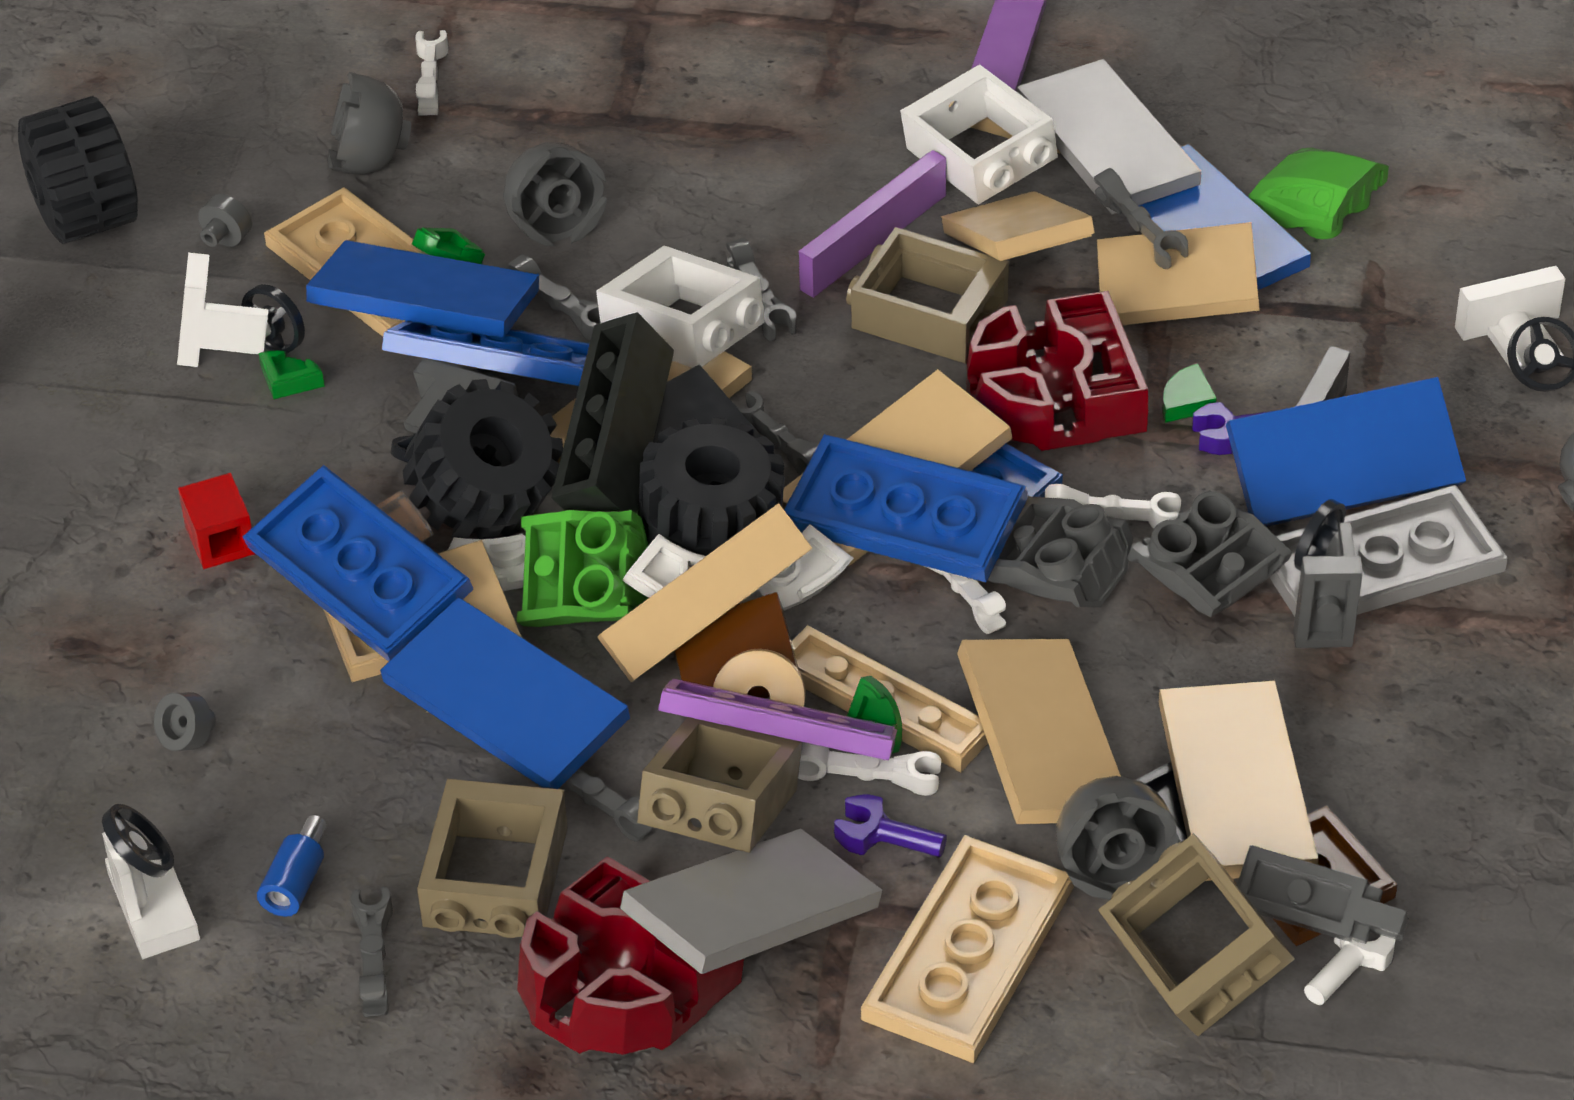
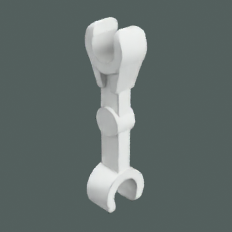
[415,30,449,116]
[1045,484,1181,528]
[924,566,1006,634]
[798,742,941,796]

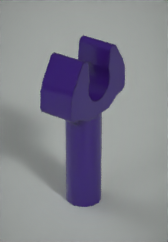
[1192,402,1272,455]
[834,794,947,857]

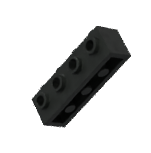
[551,312,674,513]

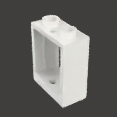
[900,64,1058,205]
[596,246,764,368]

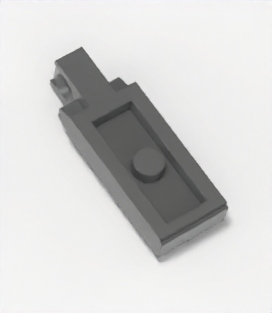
[1237,845,1409,944]

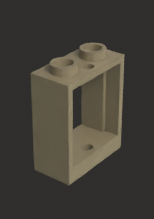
[846,227,1009,364]
[637,717,803,853]
[417,779,568,938]
[1098,833,1295,1036]

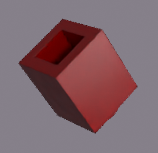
[178,472,255,570]

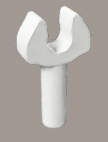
[1304,935,1395,1005]

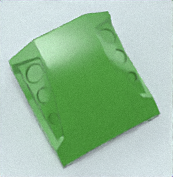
[1248,148,1389,239]
[517,510,649,627]

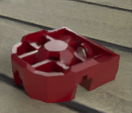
[966,291,1148,451]
[517,856,744,1055]

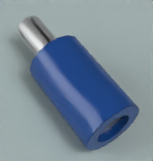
[257,815,326,917]

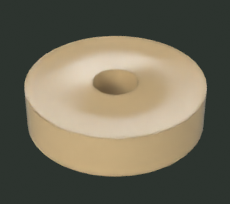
[713,649,806,707]

